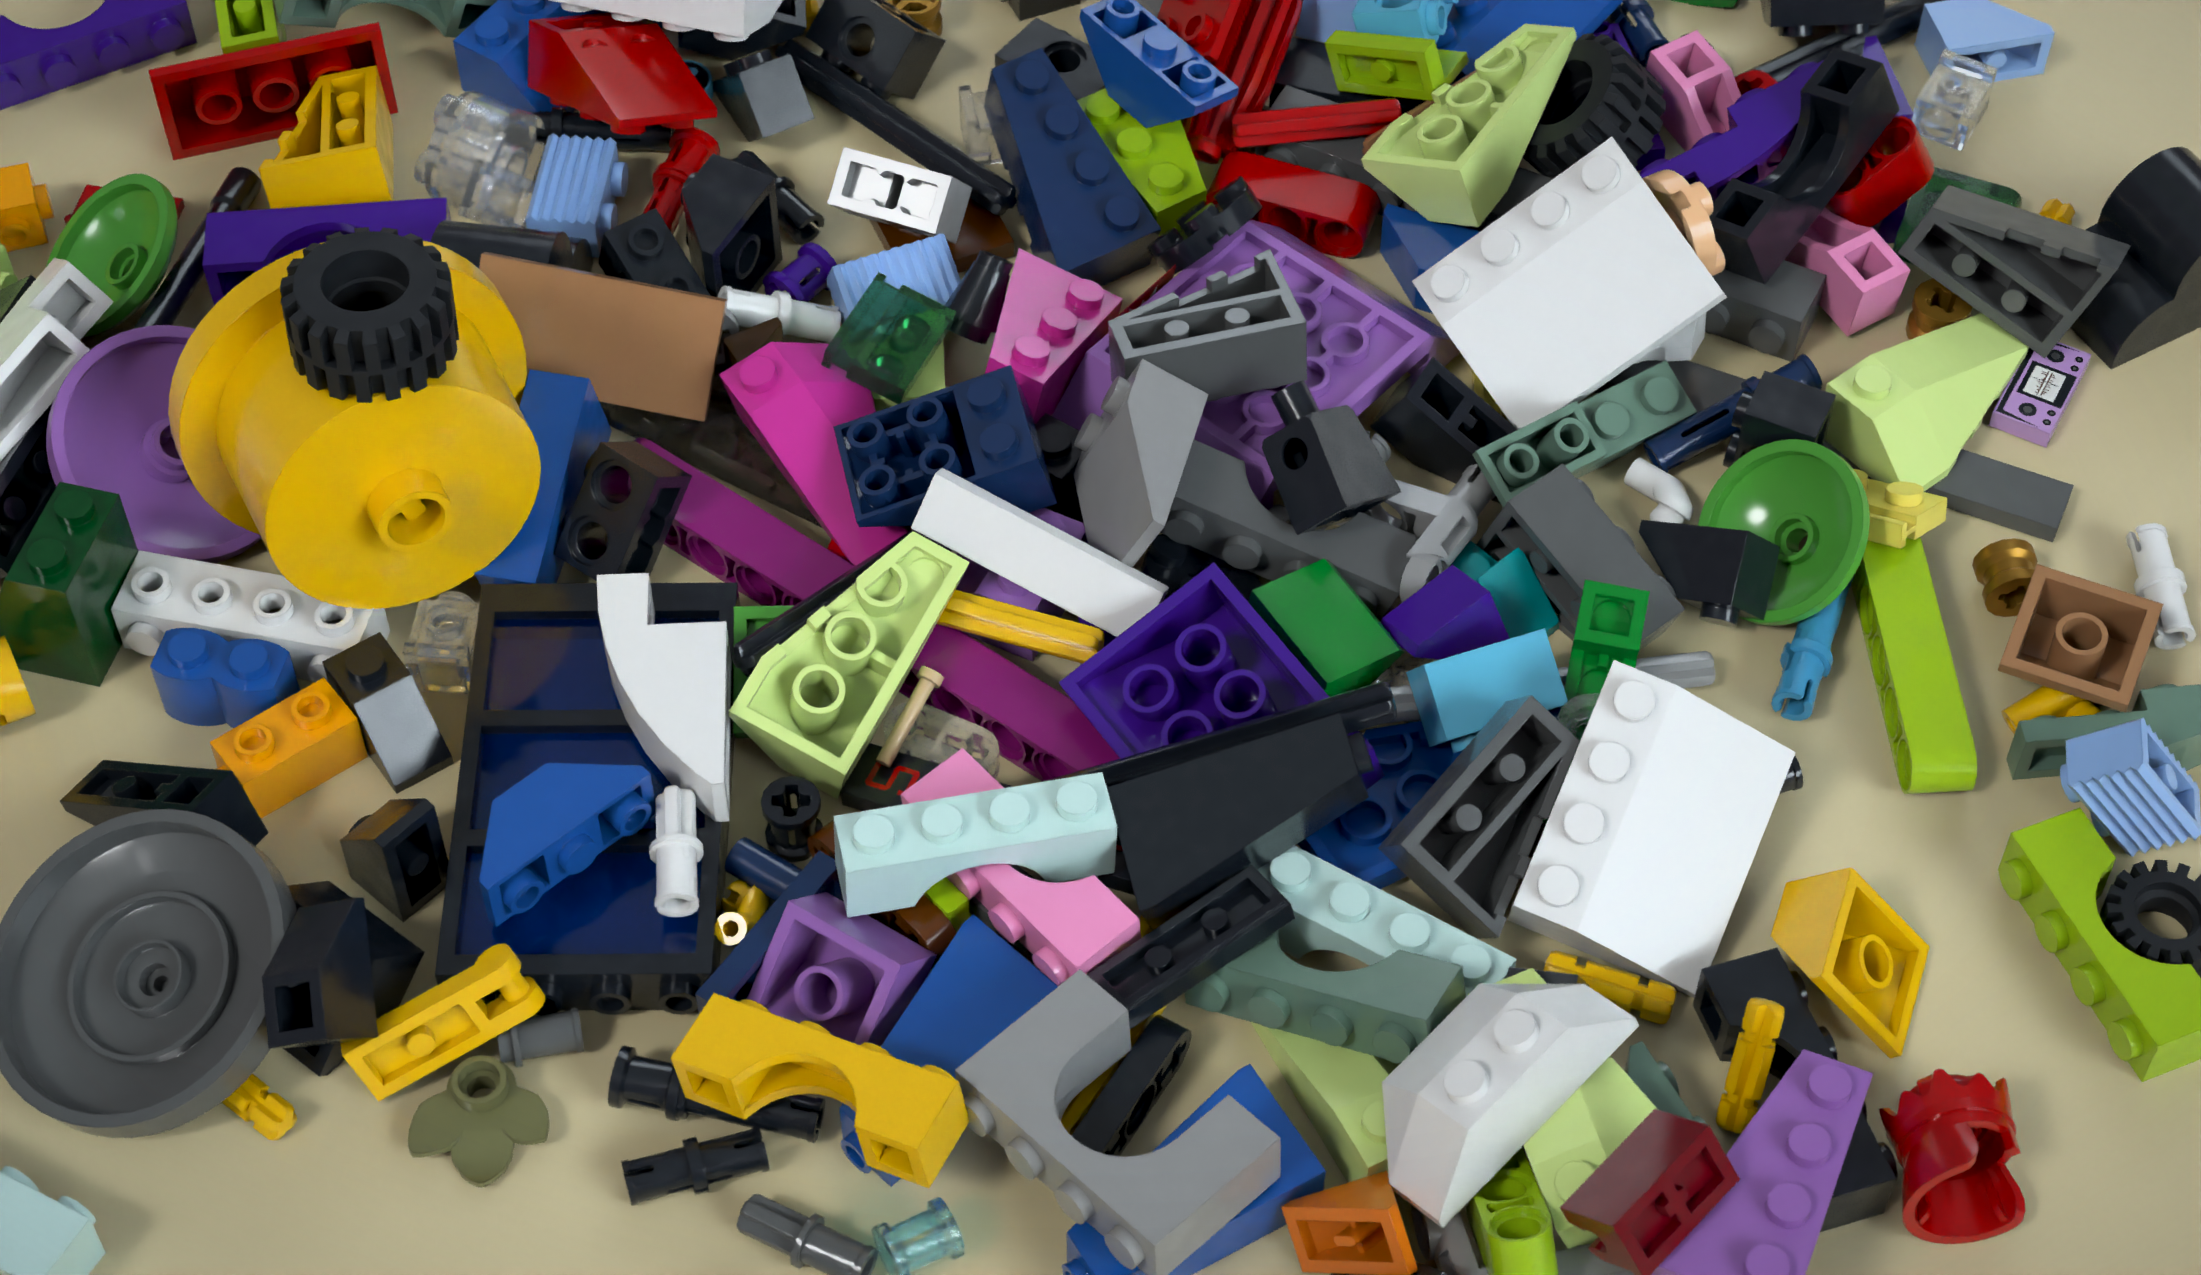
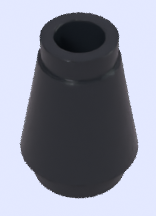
[942,250,1013,344]

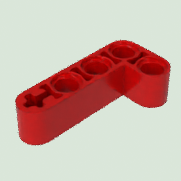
[1735,70,1934,228]

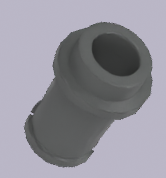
[497,1007,584,1068]

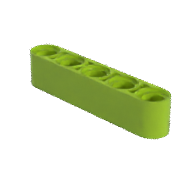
[1851,537,1977,794]

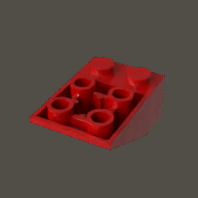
[528,12,718,135]

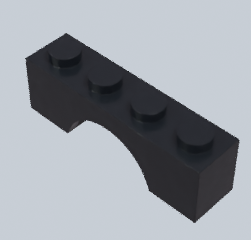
[1709,47,1900,284]
[1693,947,1898,1232]

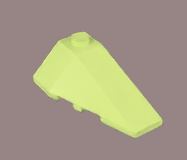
[1361,24,1577,227]
[1825,313,2029,492]
[728,531,970,799]
[1251,960,1400,1195]
[1468,967,1657,1249]

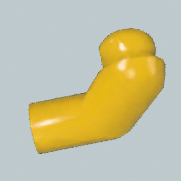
[2001,686,2101,734]
[715,880,770,946]

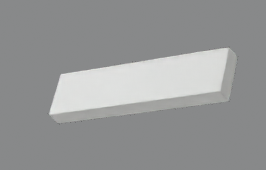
[911,468,1169,637]

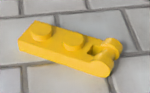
[340,943,546,1102]

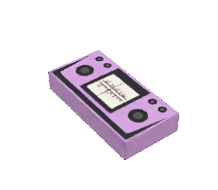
[1989,342,2091,448]

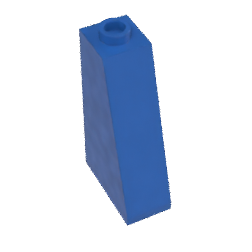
[474,369,612,587]
[839,914,1058,1187]
[1062,1064,1326,1275]

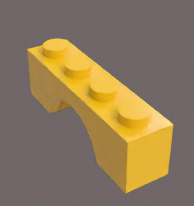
[671,993,969,1189]

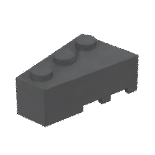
[1898,185,2131,359]
[1108,249,1307,401]
[1476,463,1685,651]
[1378,695,1580,939]

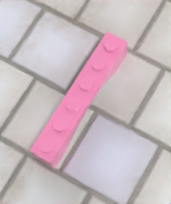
[1646,30,1910,337]

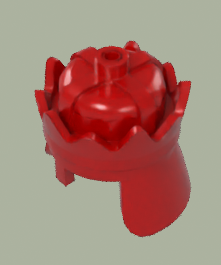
[1879,1069,2026,1244]

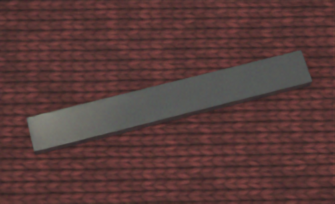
[1594,360,2074,542]

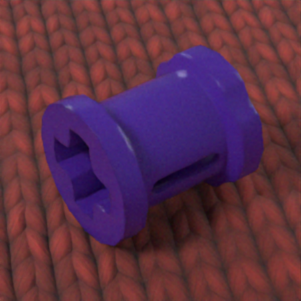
[763,242,837,302]

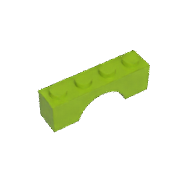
[1998,807,2201,1082]

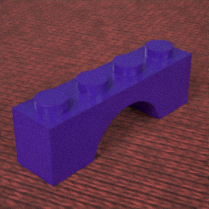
[0,0,197,110]
[203,197,451,306]

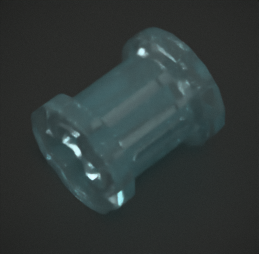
[872,1197,965,1275]

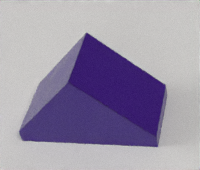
[1381,564,1510,660]

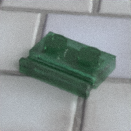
[821,272,956,404]

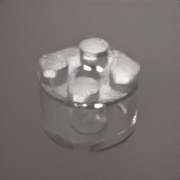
[414,90,546,224]

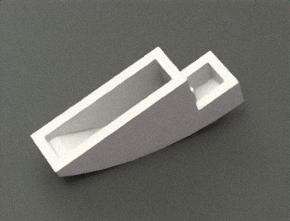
[0,258,114,462]
[596,573,731,822]

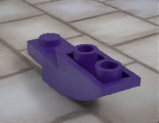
[1639,60,1824,202]

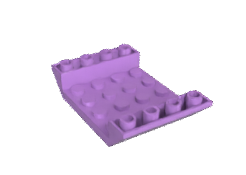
[1052,220,1460,510]

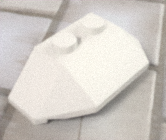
[1382,984,1639,1228]

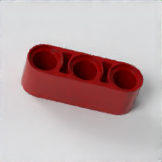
[1206,151,1381,258]

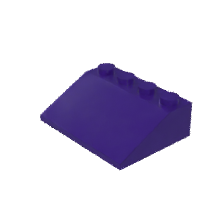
[1058,562,1385,789]

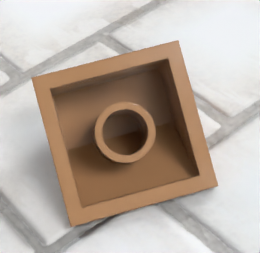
[1998,564,2163,712]

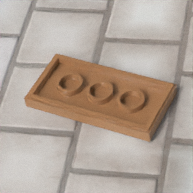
[479,252,728,422]

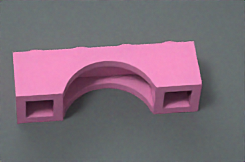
[900,748,1141,986]

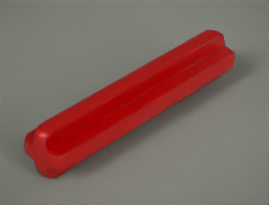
[1231,98,1402,148]

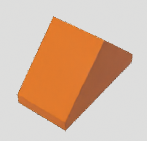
[1281,1170,1418,1275]

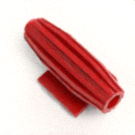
[1157,0,1303,165]

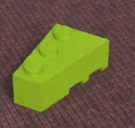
[1077,88,1206,258]

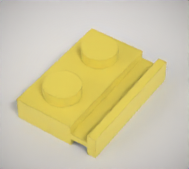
[1854,469,1947,549]

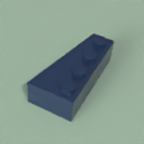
[984,47,1161,287]

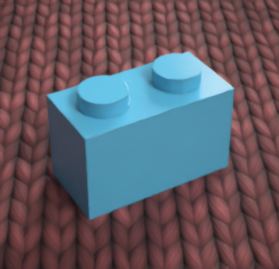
[1406,628,1569,753]

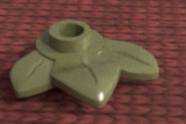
[408,1055,549,1187]

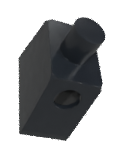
[1262,380,1401,535]

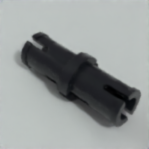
[621,1126,770,1206]

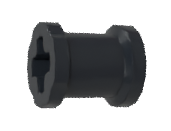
[761,776,823,863]

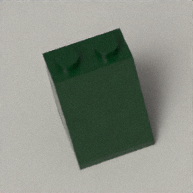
[0,482,138,687]

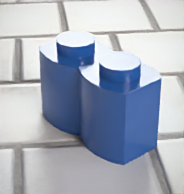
[150,628,300,728]

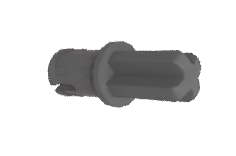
[737,1194,878,1275]

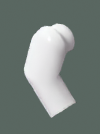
[1624,457,1694,524]

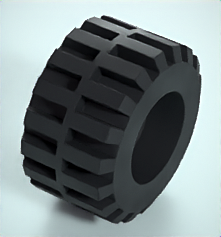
[1523,33,1666,179]
[280,227,459,403]

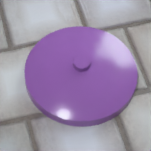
[46,325,262,564]

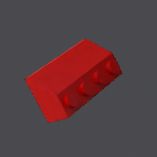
[148,22,398,161]

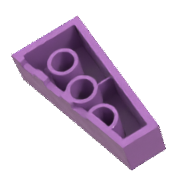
[1651,1049,1873,1275]

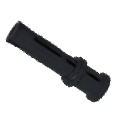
[608,1045,825,1143]

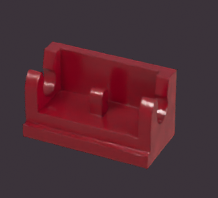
[1560,1109,1740,1275]

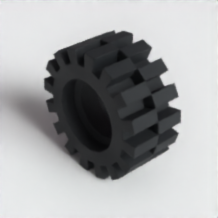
[2099,860,2201,978]

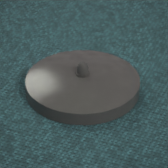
[0,809,297,1138]

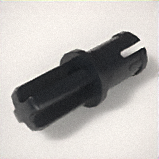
[732,150,824,245]

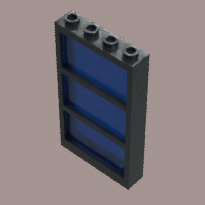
[435,582,740,1015]

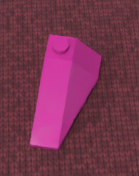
[719,342,909,566]

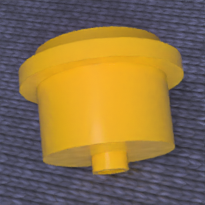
[168,241,541,609]

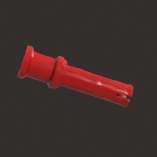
[643,127,720,234]

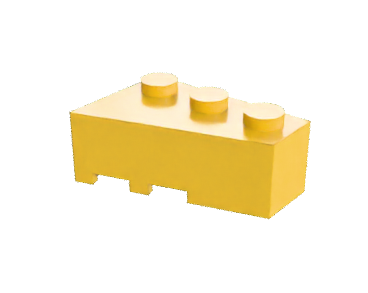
[258,65,394,209]

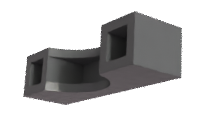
[1160,440,1417,622]

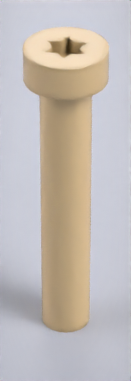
[876,666,944,768]

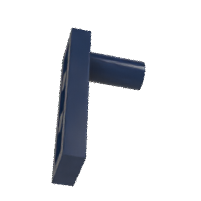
[695,837,844,1014]

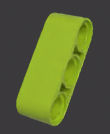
[1465,1147,1559,1275]

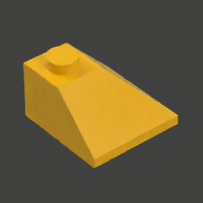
[1771,867,1930,1058]

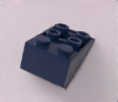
[833,365,1057,527]

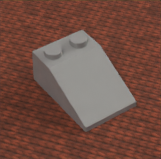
[1073,359,1209,567]

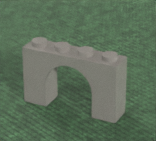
[955,969,1281,1275]

